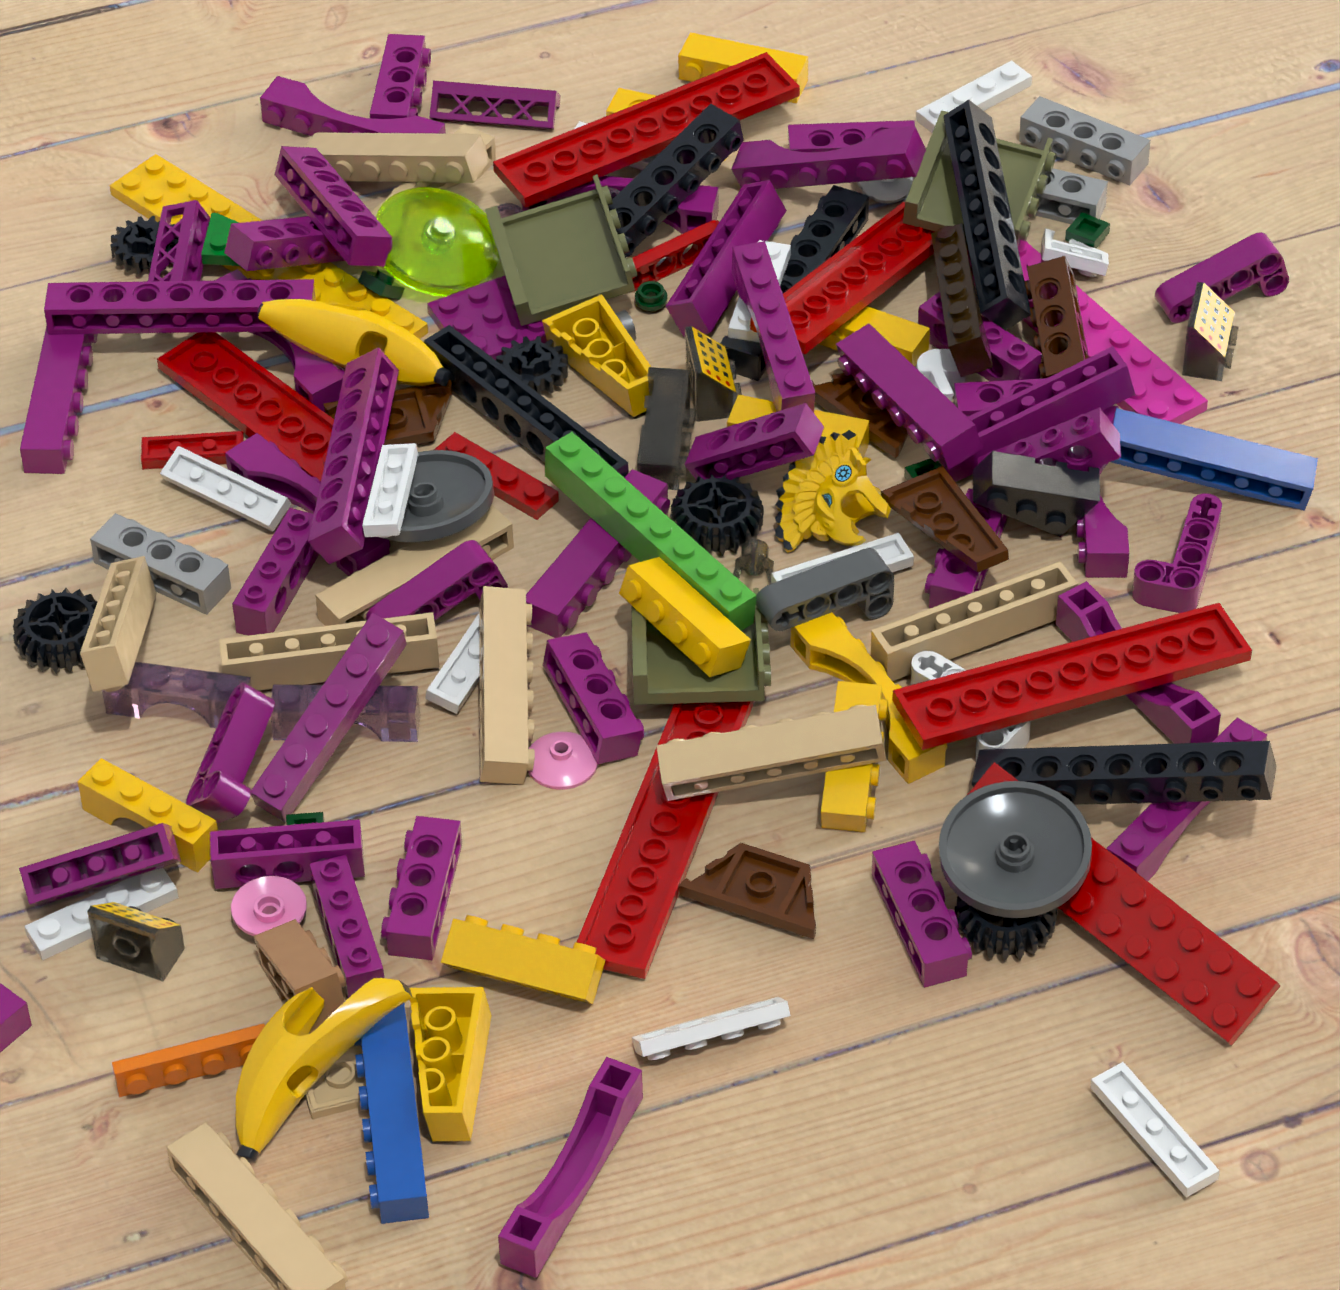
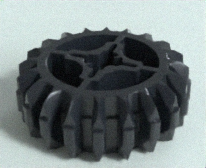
[670,473,764,556]
[13,587,98,674]
[954,896,1057,961]

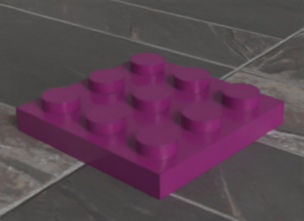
[427,275,547,360]

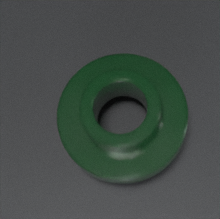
[635,281,668,311]

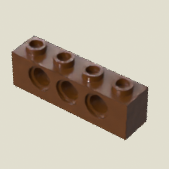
[1025,256,1089,379]

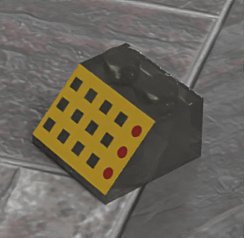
[1182,282,1239,381]
[685,326,742,422]
[87,902,185,982]

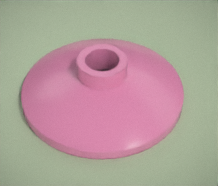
[527,732,598,790]
[231,876,307,936]

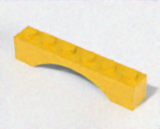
[790,612,947,784]

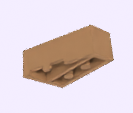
[254,919,346,1034]

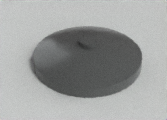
[384,450,494,542]
[939,781,1092,918]

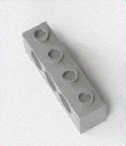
[1019,96,1151,186]
[1035,169,1108,224]
[90,513,231,615]

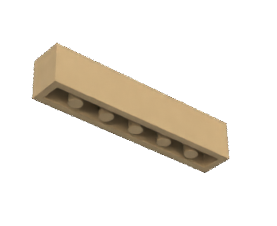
[305,133,490,183]
[315,504,514,626]
[80,556,157,692]
[870,561,1078,681]
[479,586,535,785]
[219,612,440,694]
[656,705,886,801]
[166,1122,348,1290]

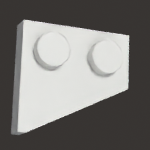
[1042,228,1109,277]

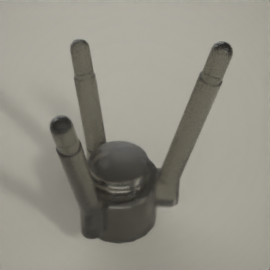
[733,539,774,584]

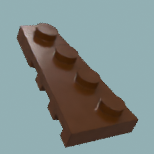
[881,466,1009,573]

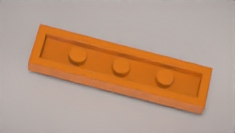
[112,1023,265,1097]

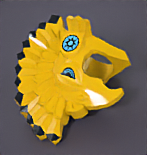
[775,430,891,553]

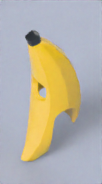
[257,299,451,386]
[236,978,413,1163]

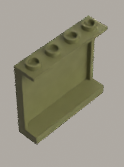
[903,110,1056,246]
[485,175,638,326]
[631,588,771,705]

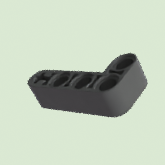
[756,548,894,631]

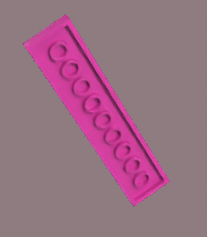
[1018,240,1208,424]

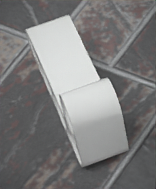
[911,651,1031,761]

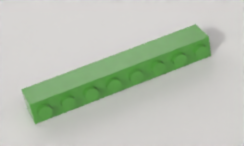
[545,432,756,631]

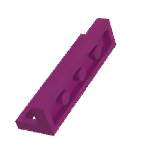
[429,80,561,129]
[148,200,210,281]

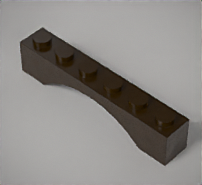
[931,223,993,377]

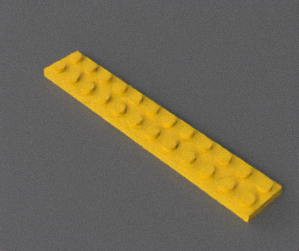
[109,154,428,339]

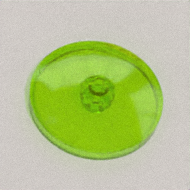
[376,187,500,297]

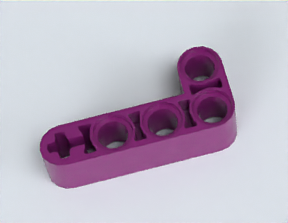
[1155,232,1289,323]
[1132,493,1222,613]
[365,540,508,621]
[186,682,275,823]

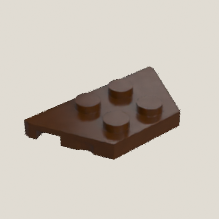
[811,373,908,458]
[323,380,452,445]
[679,843,816,939]

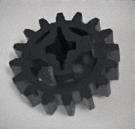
[110,216,178,274]
[496,336,568,395]

